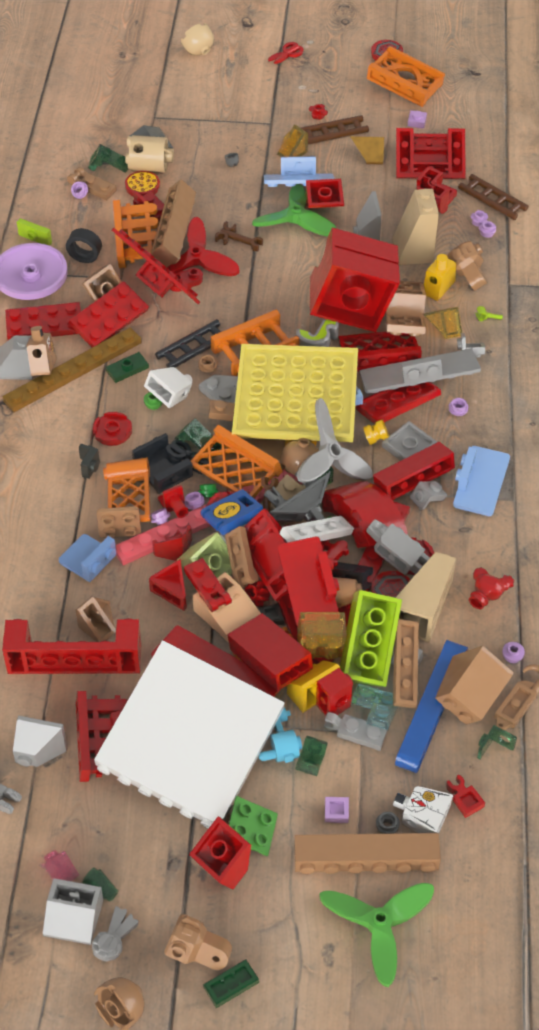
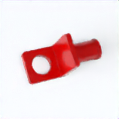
[158,485,189,518]

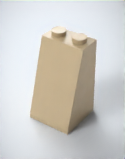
[392,189,439,265]
[396,552,456,643]

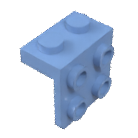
[59,534,117,582]

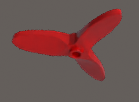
[167,217,240,276]

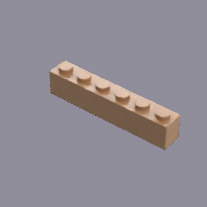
[151,179,196,268]
[294,833,441,874]

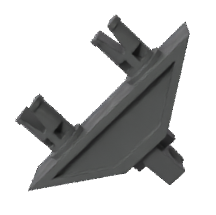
[264,471,330,522]

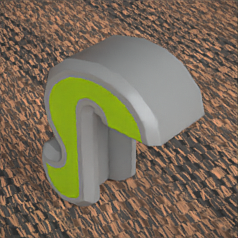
[296,319,339,347]

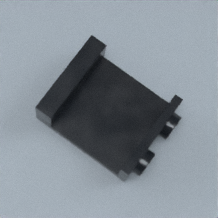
[132,433,193,494]

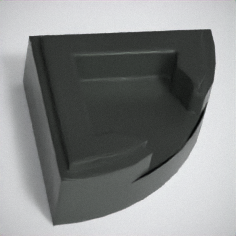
[258,603,284,625]

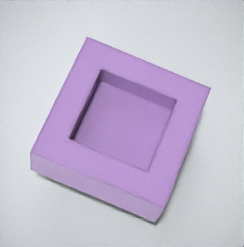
[408,110,427,128]
[325,797,349,823]

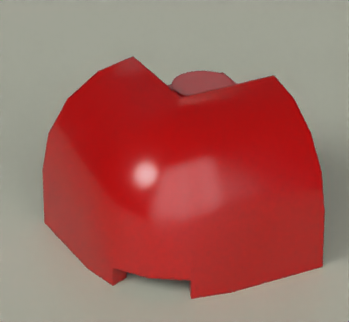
[416,166,457,214]

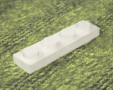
[280,516,354,543]

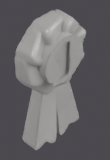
[92,906,139,961]

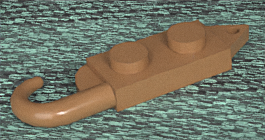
[494,664,539,733]

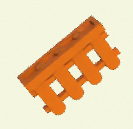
[113,200,159,268]

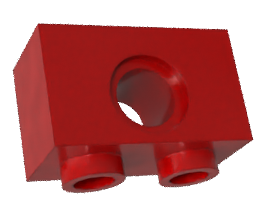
[316,668,353,716]

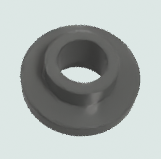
[376,812,400,834]

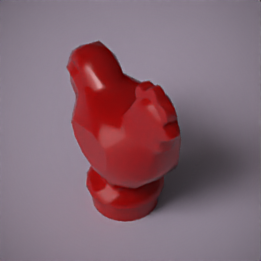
[469,567,515,610]

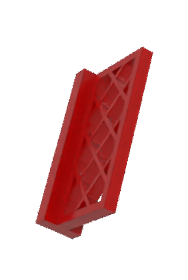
[338,331,422,372]

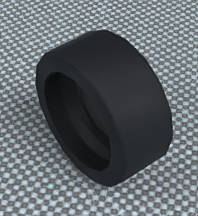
[65,228,102,263]

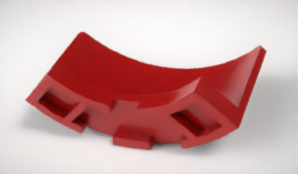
[321,481,408,548]

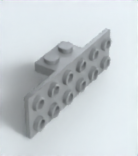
[359,349,481,394]

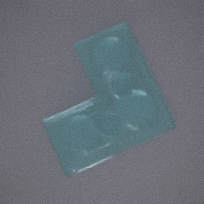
[351,683,399,730]

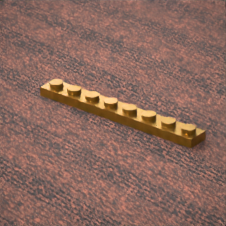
[2,327,142,413]

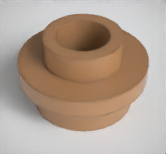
[198,355,217,372]

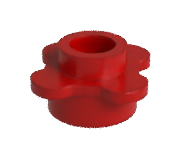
[309,104,328,120]

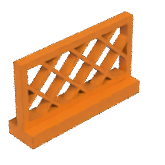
[191,424,283,498]

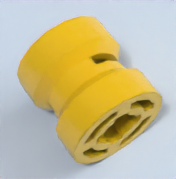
[363,420,389,445]

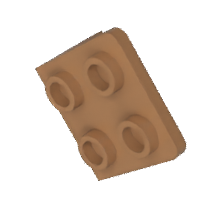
[97,506,141,538]

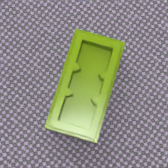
[17,218,52,246]

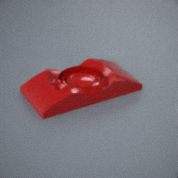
[244,508,288,601]

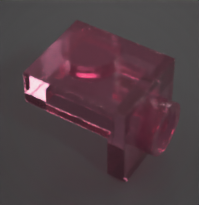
[40,849,79,881]

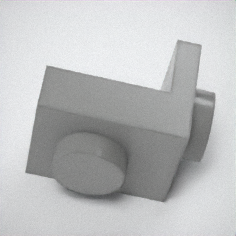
[457,333,485,358]
[410,481,447,510]

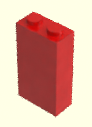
[227,613,313,691]

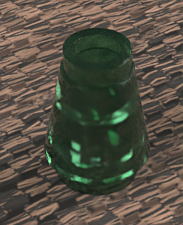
[82,867,119,902]

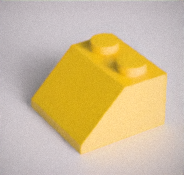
[287,660,340,713]

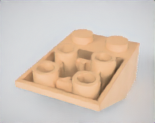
[193,572,261,643]

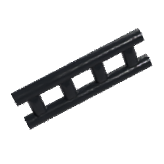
[155,319,221,368]

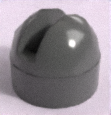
[225,153,239,167]

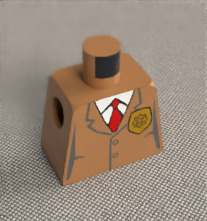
[27,326,57,376]

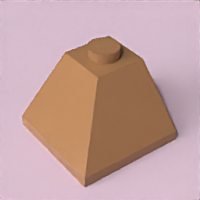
[82,264,122,302]

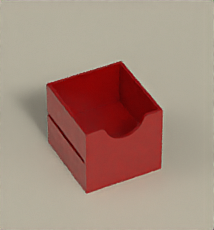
[310,227,400,332]

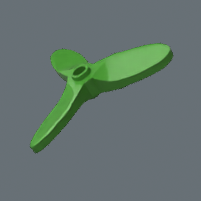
[252,184,336,237]
[319,883,434,987]

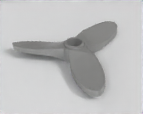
[297,398,373,483]

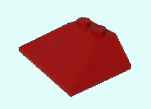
[396,128,466,179]

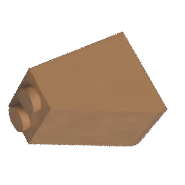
[435,645,514,725]

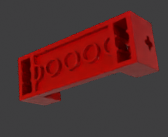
[2,618,142,674]

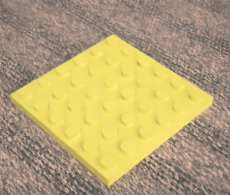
[232,344,358,442]

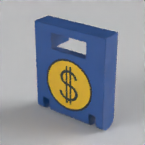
[200,489,263,535]

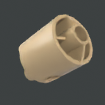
[125,135,174,173]

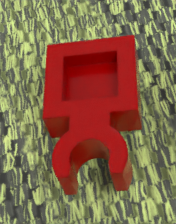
[446,775,485,818]

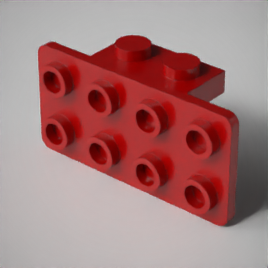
[277,536,340,629]

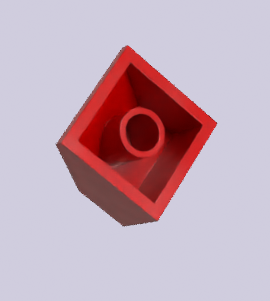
[306,178,344,208]

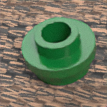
[198,484,218,497]

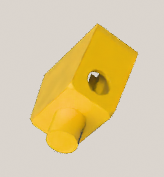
[424,254,456,301]

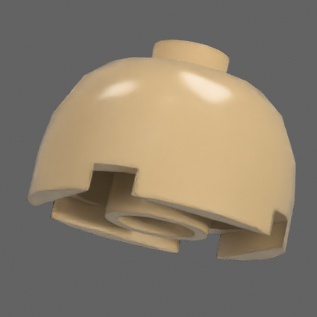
[181,23,214,55]

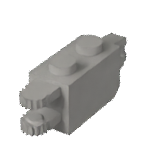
[366,519,430,575]

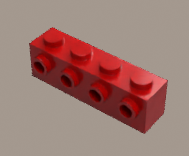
[373,442,455,500]

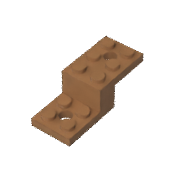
[385,280,426,337]

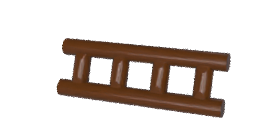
[298,115,369,145]
[458,174,529,220]

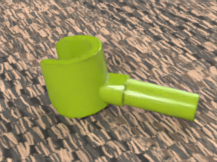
[475,306,503,321]

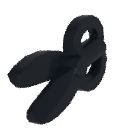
[165,439,209,475]

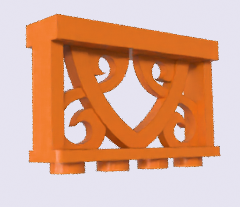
[367,46,445,107]

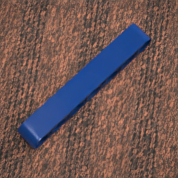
[395,640,468,773]

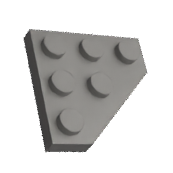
[199,375,238,403]

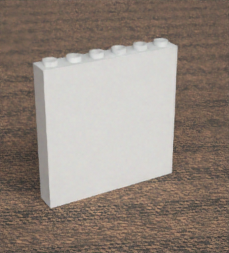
[94,640,285,829]

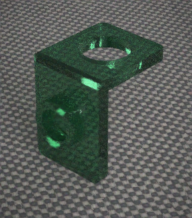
[477,725,517,759]

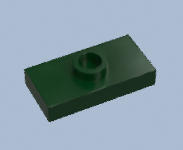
[106,352,149,383]
[203,959,259,1008]

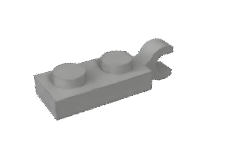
[324,712,388,751]

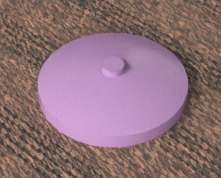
[0,243,68,300]

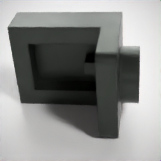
[79,444,100,479]

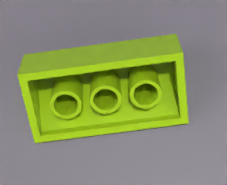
[340,590,402,687]

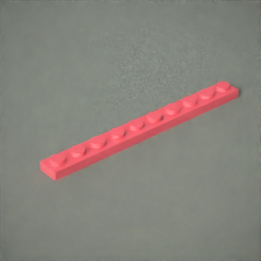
[116,469,303,566]

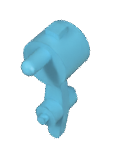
[259,707,302,763]

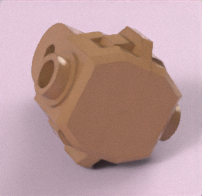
[447,241,488,291]
[164,914,232,970]

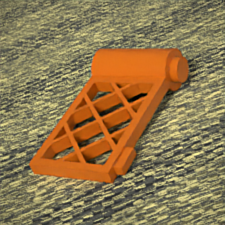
[103,457,150,522]

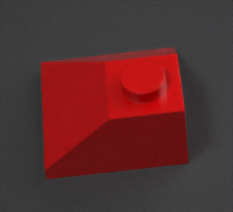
[189,816,251,890]

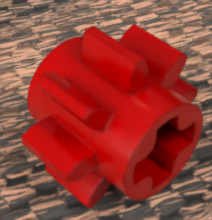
[244,581,270,607]

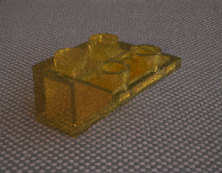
[297,612,347,659]

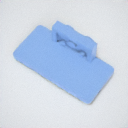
[264,156,334,187]
[453,446,510,516]

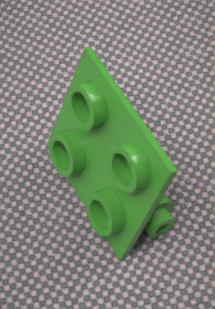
[229,796,278,856]

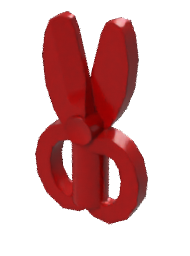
[268,42,304,64]

